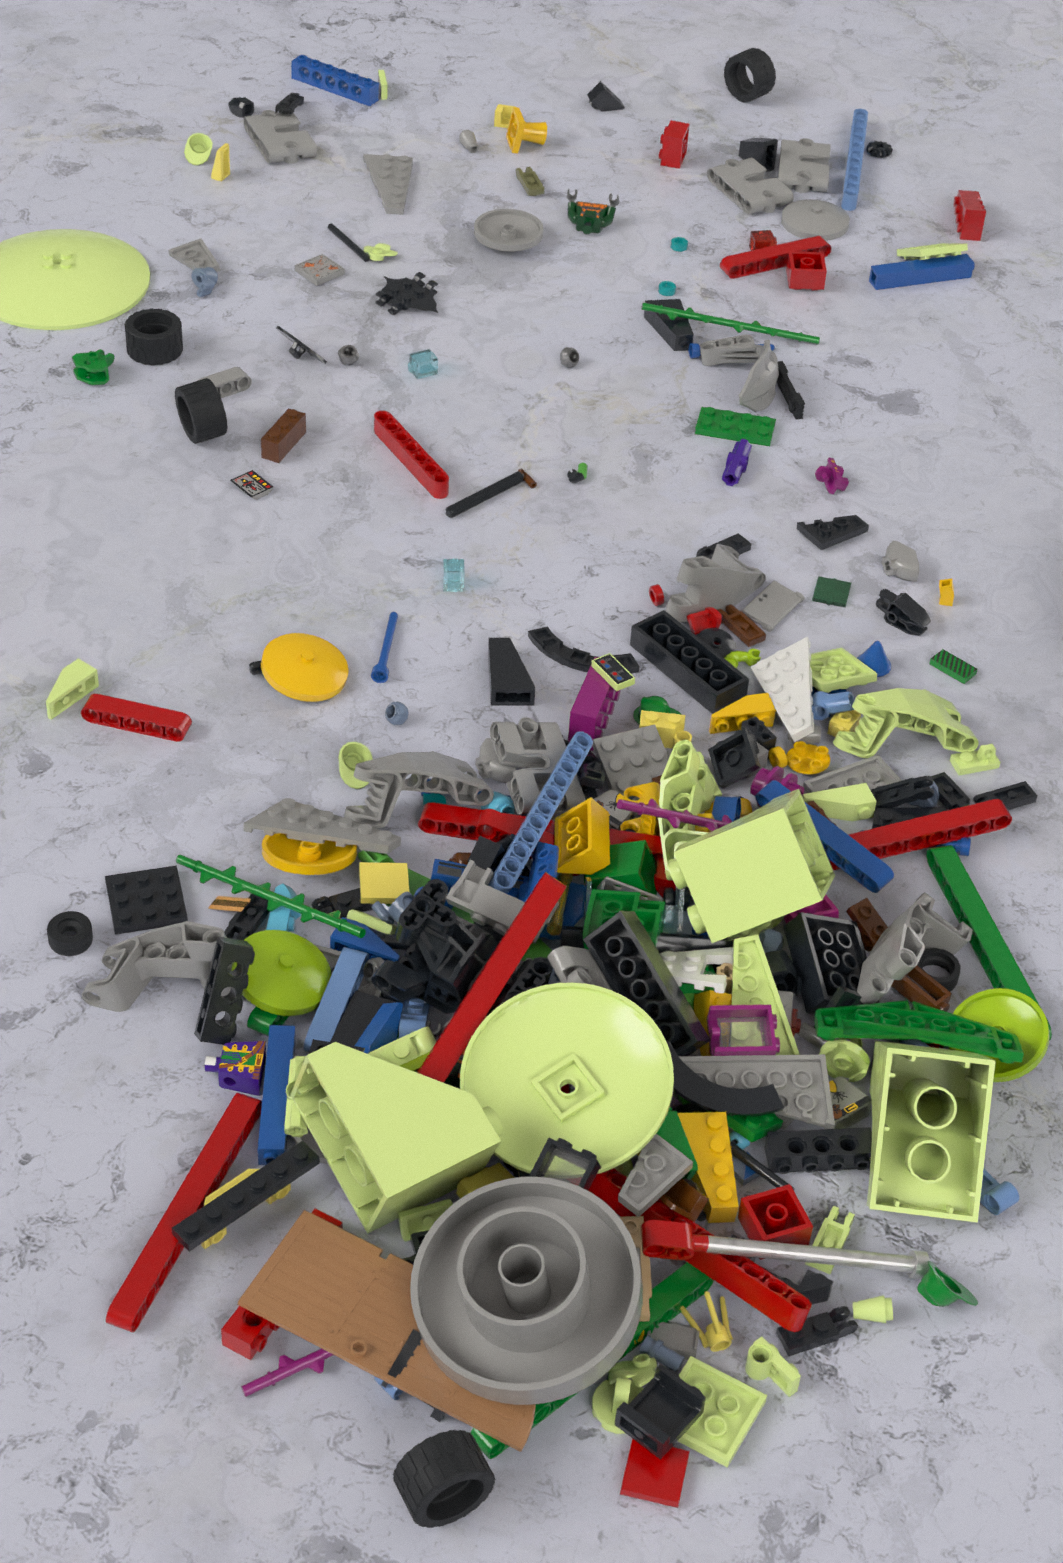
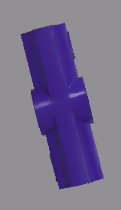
[722,439,752,487]

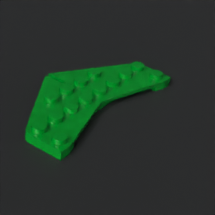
[814,1000,1024,1064]

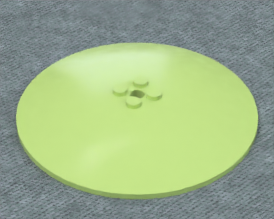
[0,229,150,330]

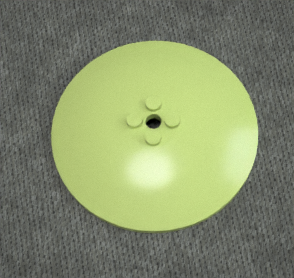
[460,983,674,1179]

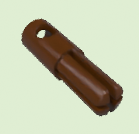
[518,468,537,489]

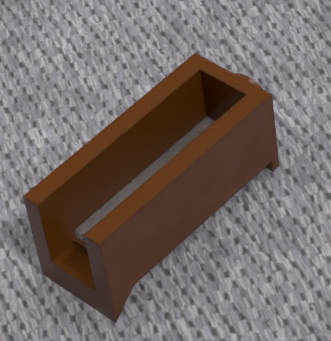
[891,965,952,1012]

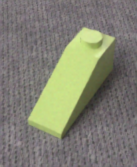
[46,658,99,720]
[802,783,877,821]

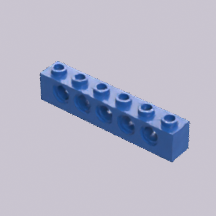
[291,55,379,107]

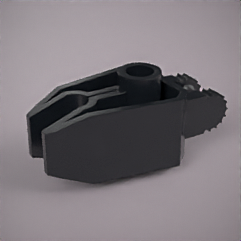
[876,589,931,636]

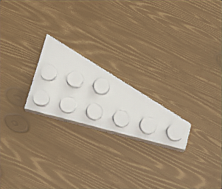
[751,636,814,742]

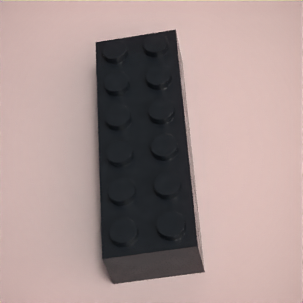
[630,610,749,714]
[583,911,710,1056]

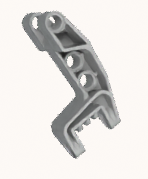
[665,544,766,622]
[344,751,494,829]
[857,892,973,1004]
[82,921,232,1012]

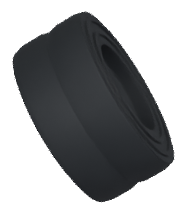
[47,911,93,956]

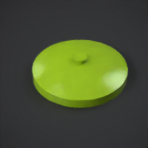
[232,930,332,1016]
[949,988,1050,1082]

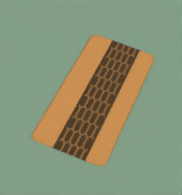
[208,896,251,912]

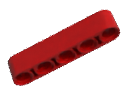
[81,693,192,742]
[476,809,580,876]

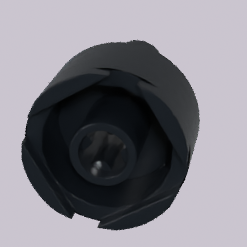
[765,950,802,996]

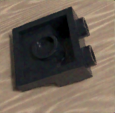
[708,728,761,789]

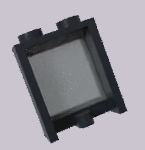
[529,1138,602,1191]

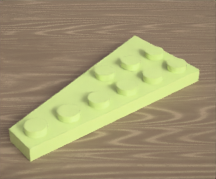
[730,935,800,1055]

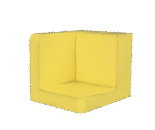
[494,104,516,128]

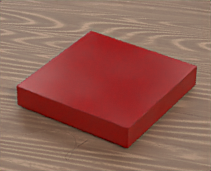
[620,1438,690,1508]

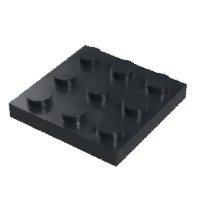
[105,865,188,935]

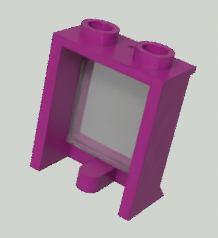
[706,1005,780,1056]

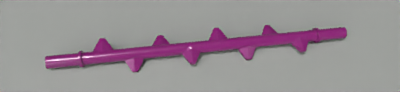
[617,799,732,831]
[241,1348,333,1397]

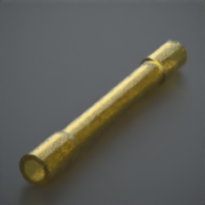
[547,873,573,936]

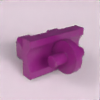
[815,457,849,495]

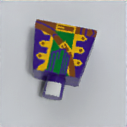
[205,1041,266,1096]

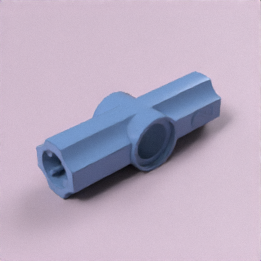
[812,691,854,720]

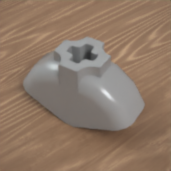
[881,541,919,581]
[475,738,516,783]

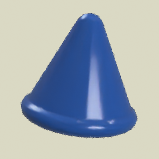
[857,641,891,677]

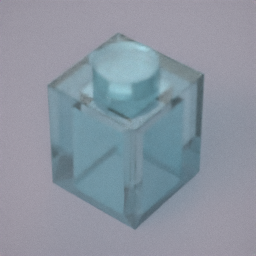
[408,349,438,379]
[443,558,465,592]

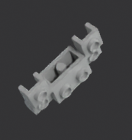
[446,860,559,943]

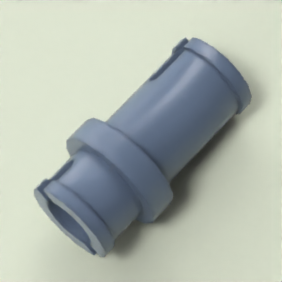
[639,1335,685,1373]

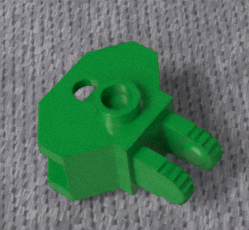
[72,349,115,385]

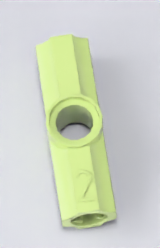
[284,1056,308,1137]

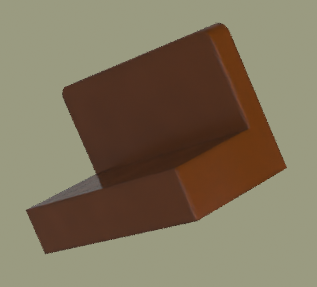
[659,1178,709,1222]

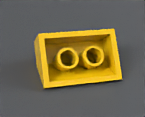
[555,798,610,875]

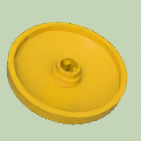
[261,633,349,702]
[262,833,357,875]

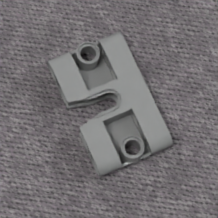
[243,110,317,163]
[778,138,831,193]
[707,158,794,214]
[490,717,585,819]
[547,946,613,991]

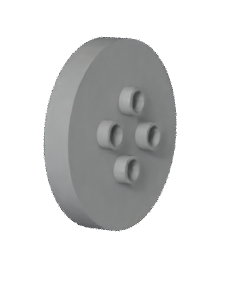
[410,1177,643,1405]

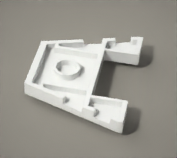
[660,947,733,993]

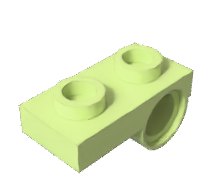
[745,1336,801,1397]

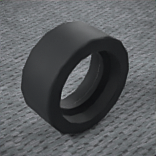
[917,948,961,992]

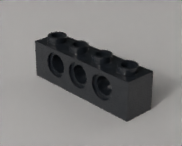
[194,936,255,1045]
[764,1127,872,1174]

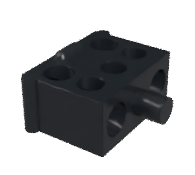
[741,716,777,760]

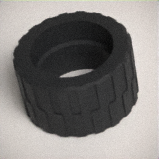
[724,48,776,102]
[125,308,183,365]
[175,378,228,444]
[393,1430,495,1528]

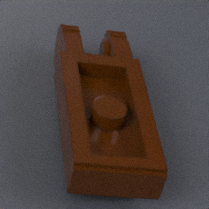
[717,604,766,647]

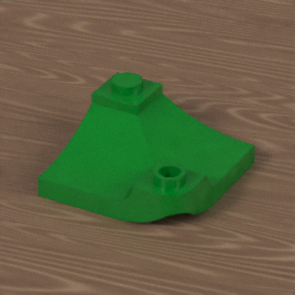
[583,889,666,949]

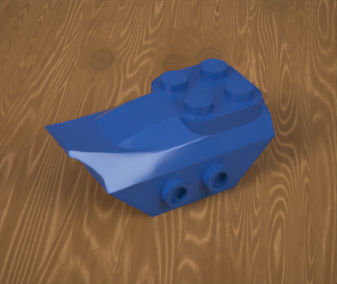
[518,841,585,940]

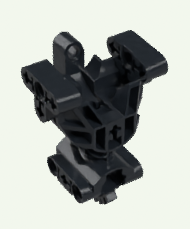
[371,879,553,1016]

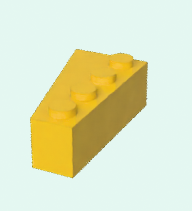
[677,1112,739,1223]

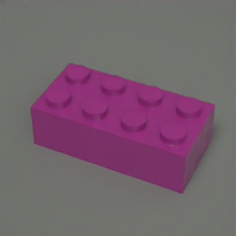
[568,657,621,751]

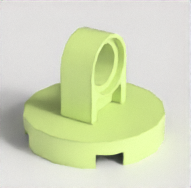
[819,1038,870,1082]
[592,1377,644,1434]

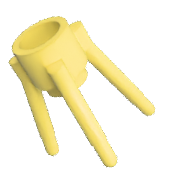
[680,1291,733,1352]

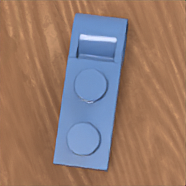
[399,999,430,1038]
[980,1169,1019,1215]

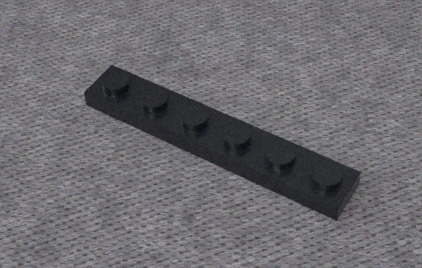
[172,1140,320,1252]

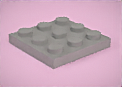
[592,724,669,796]

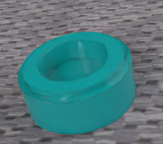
[670,237,688,252]
[658,281,676,296]

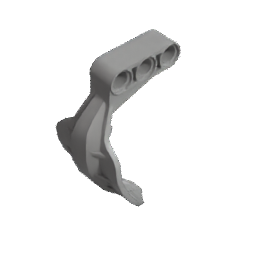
[700,335,779,412]

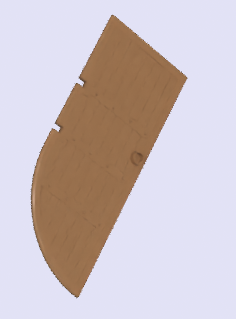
[238,1210,536,1452]

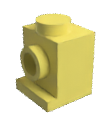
[827,710,861,737]

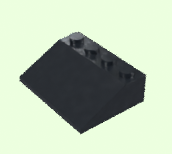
[783,912,880,1014]

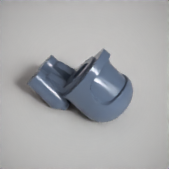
[191,267,218,297]
[372,892,414,924]

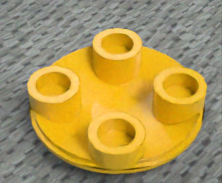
[786,741,830,774]

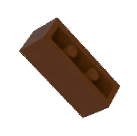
[261,408,306,463]

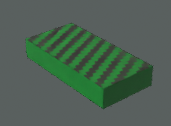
[929,649,978,684]

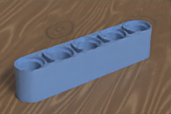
[304,947,369,1052]

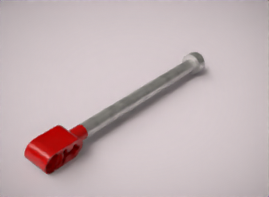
[641,1220,930,1279]

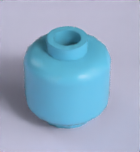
[481,791,515,814]

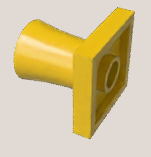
[506,107,547,153]

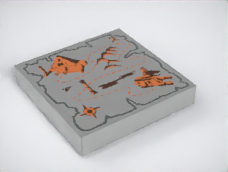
[295,254,345,286]

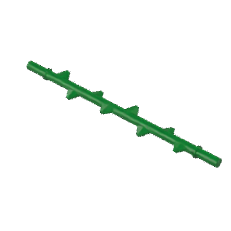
[641,303,820,344]
[176,855,366,938]

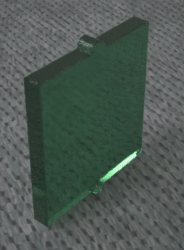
[812,576,852,608]

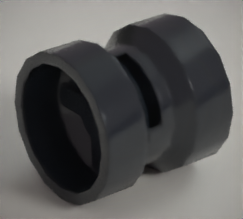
[663,887,690,911]

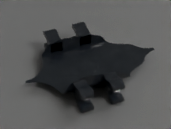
[375,272,438,315]

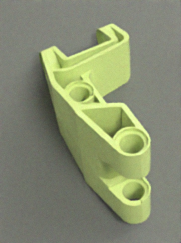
[833,688,979,758]
[658,740,715,880]

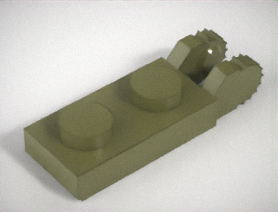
[516,167,545,196]

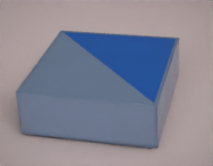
[732,1151,760,1186]

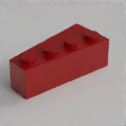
[953,190,986,241]

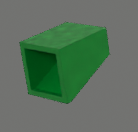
[584,840,657,897]

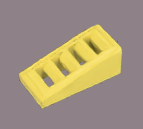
[211,143,230,182]

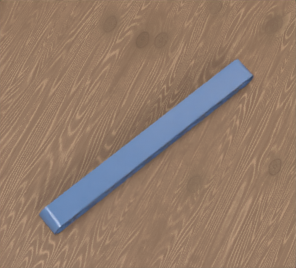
[841,109,868,211]
[488,732,593,894]

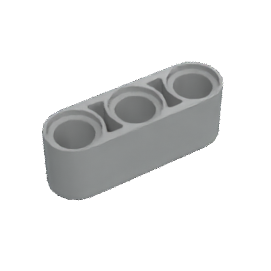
[197,367,252,398]

